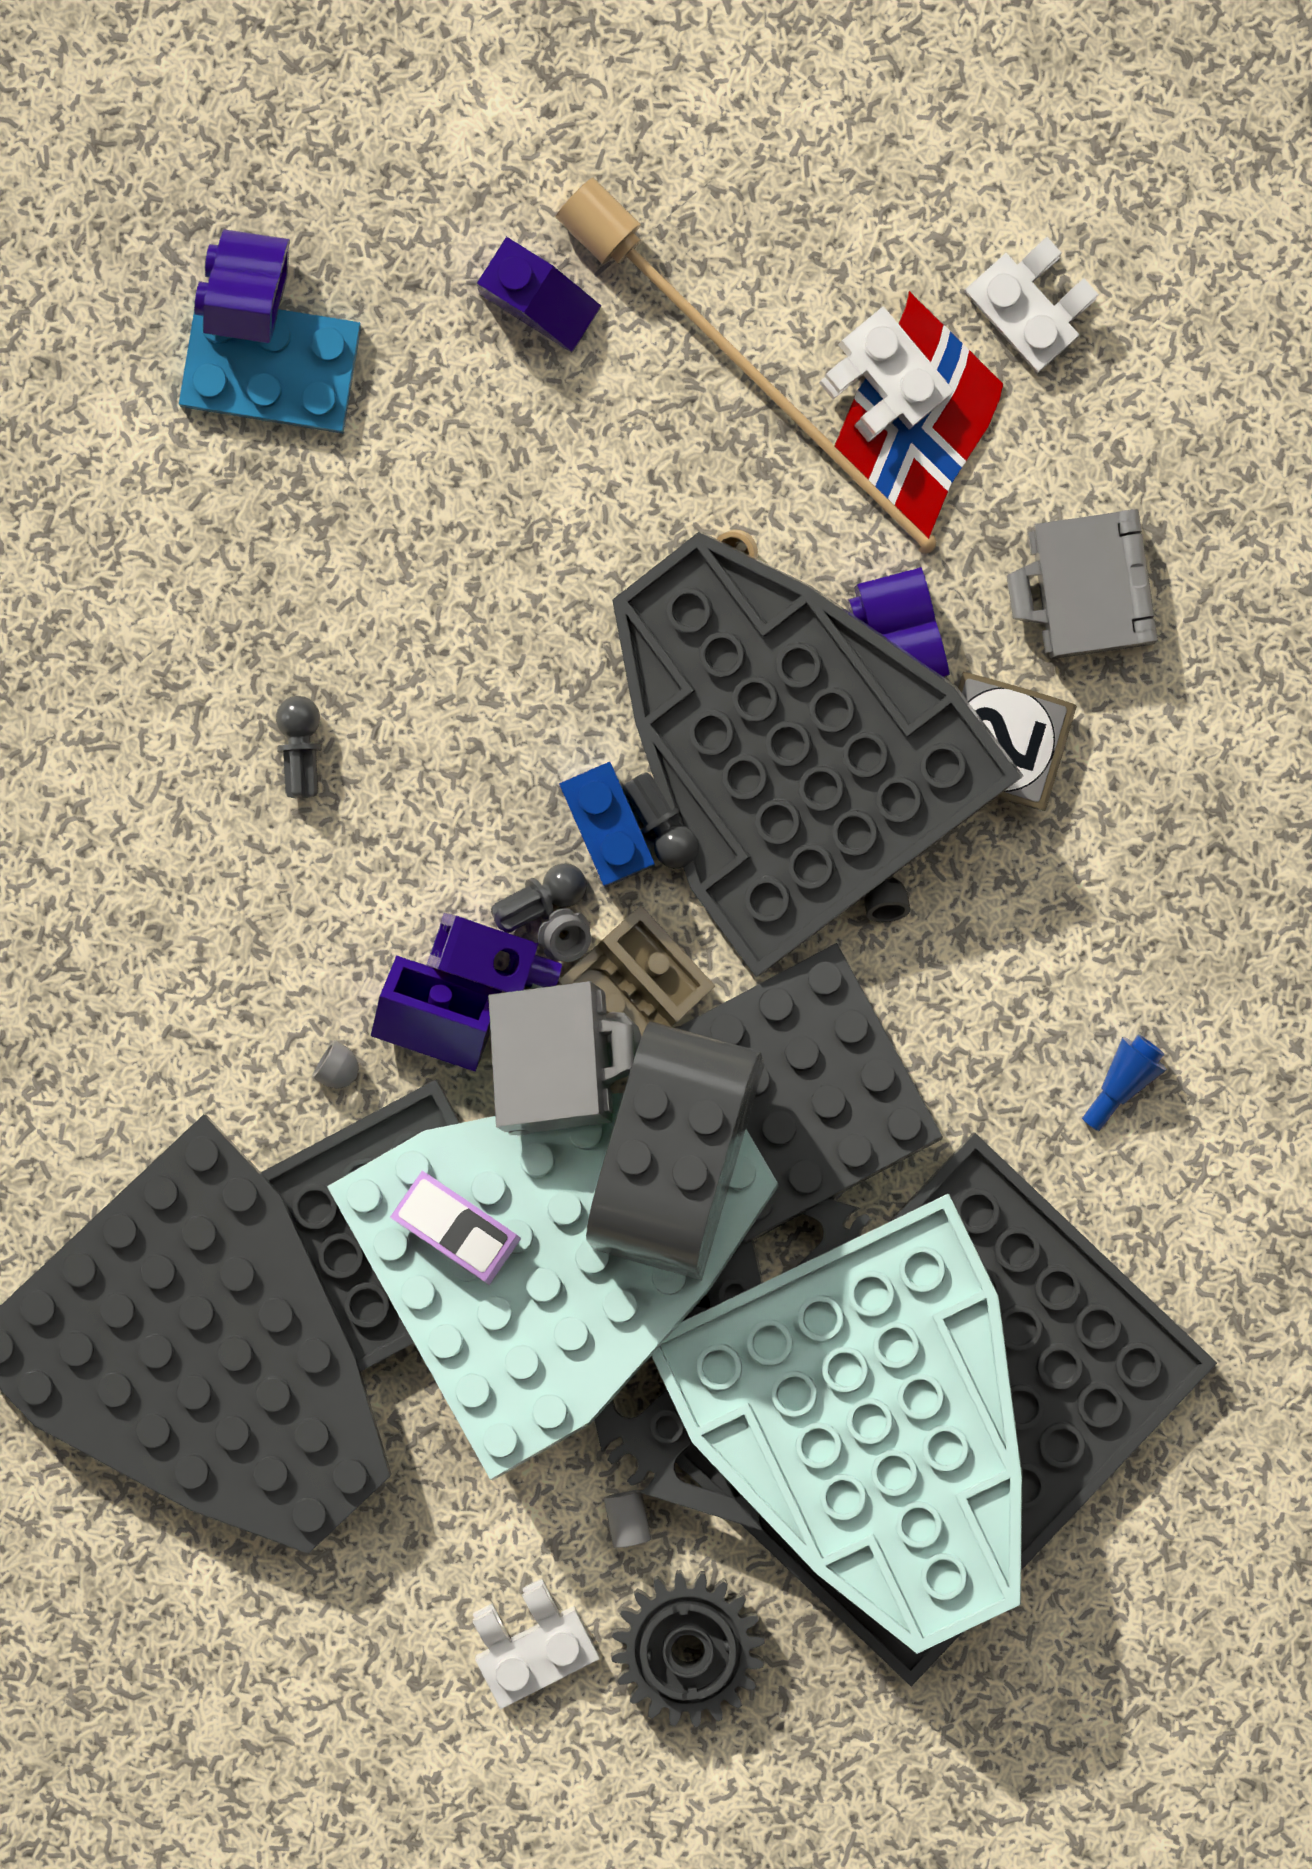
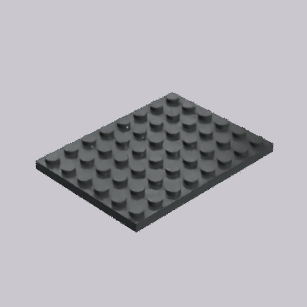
[676,1132,1217,1687]

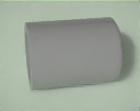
[604,1490,652,1548]

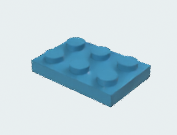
[179,309,361,434]

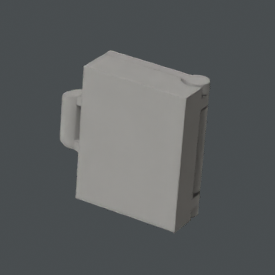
[1007,509,1158,660]
[488,981,635,1135]

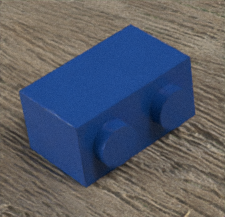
[559,761,655,888]

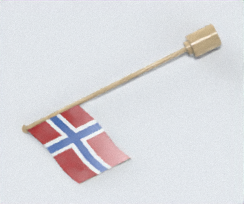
[555,178,1003,554]

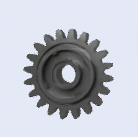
[611,1570,765,1727]

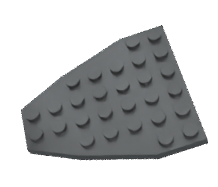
[612,532,1024,977]
[0,1114,391,1554]

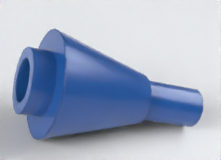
[1082,1034,1167,1131]

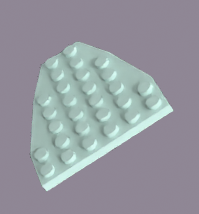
[327,1093,779,1481]
[652,1194,1022,1654]

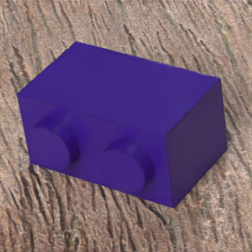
[371,955,502,1072]

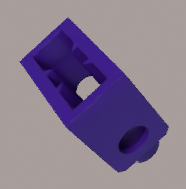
[427,913,562,992]

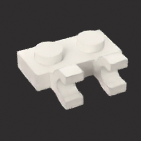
[964,237,1099,374]
[819,306,954,442]
[472,1579,600,1709]

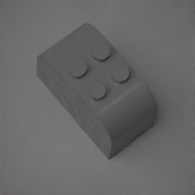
[586,1021,764,1281]

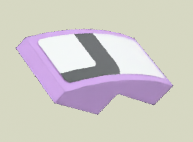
[390,1171,521,1285]

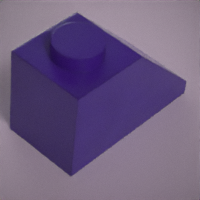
[477,236,601,353]

